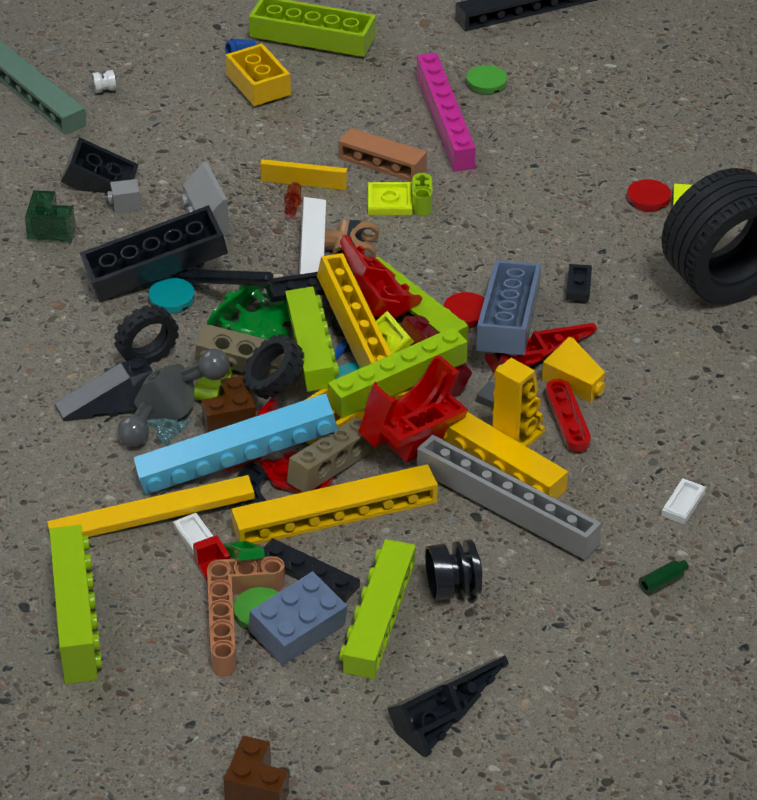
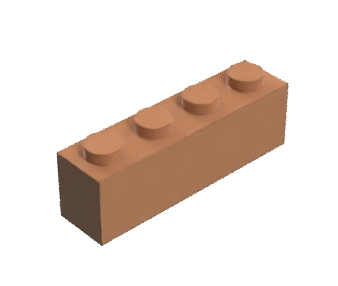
[339,128,427,182]

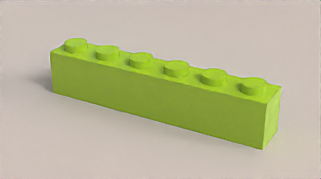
[376,256,469,344]
[285,287,339,392]
[328,327,467,419]
[339,539,416,679]

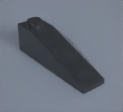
[54,356,153,421]

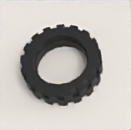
[114,305,179,365]
[243,334,304,399]

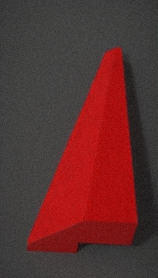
[340,235,423,318]
[484,323,597,374]

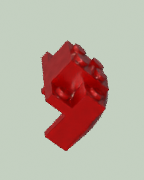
[358,356,468,462]

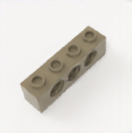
[195,324,284,378]
[287,417,373,492]

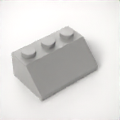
[180,162,229,236]

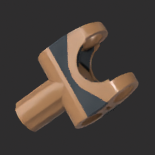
[324,220,379,264]

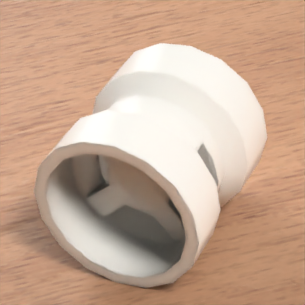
[92,70,116,93]

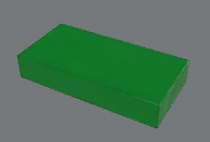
[223,541,265,561]

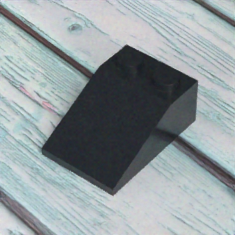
[60,137,139,193]

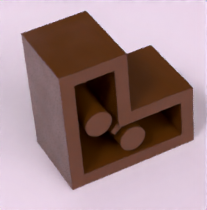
[202,375,256,433]
[223,735,289,800]

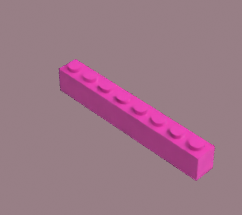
[417,53,476,172]

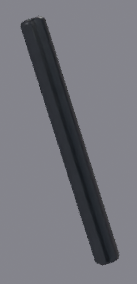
[176,269,275,286]

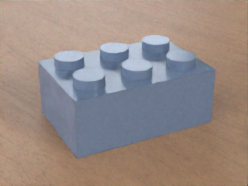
[248,571,347,666]

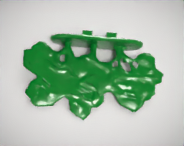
[206,285,291,340]

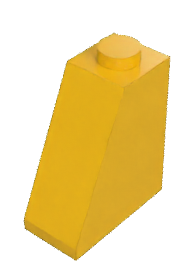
[542,337,606,403]

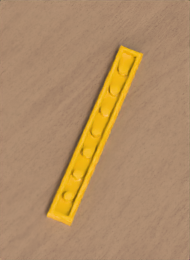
[47,475,255,537]

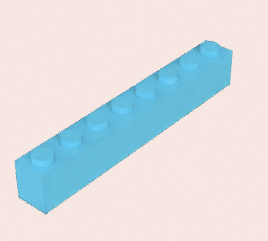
[134,393,338,495]

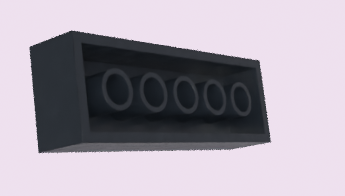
[80,205,228,302]

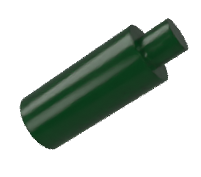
[639,560,689,595]

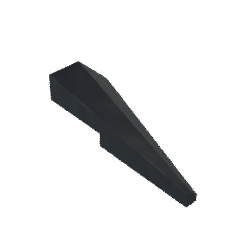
[387,655,509,757]

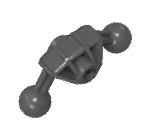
[117,349,230,447]

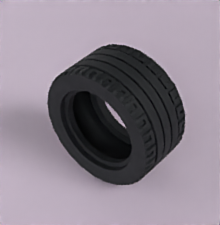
[661,168,757,304]

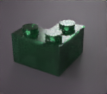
[25,190,76,241]

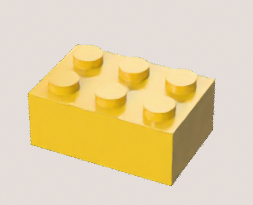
[225,44,291,106]

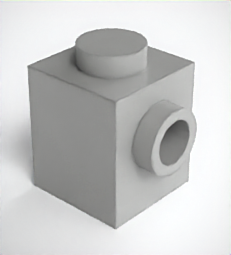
[107,179,141,213]

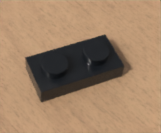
[566,264,592,302]

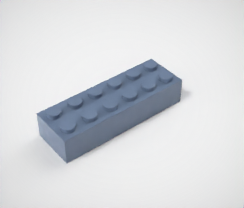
[476,260,541,356]

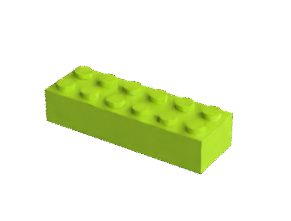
[249,0,376,57]
[49,525,102,684]

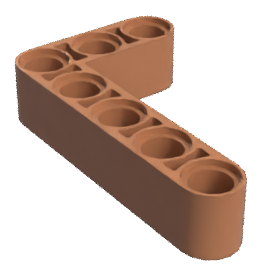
[207,556,285,677]

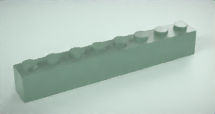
[0,41,87,135]

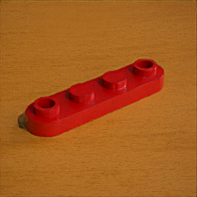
[546,379,591,452]

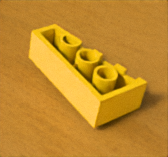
[492,358,546,447]

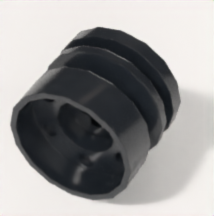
[425,539,482,601]

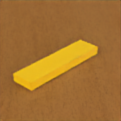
[260,159,348,190]

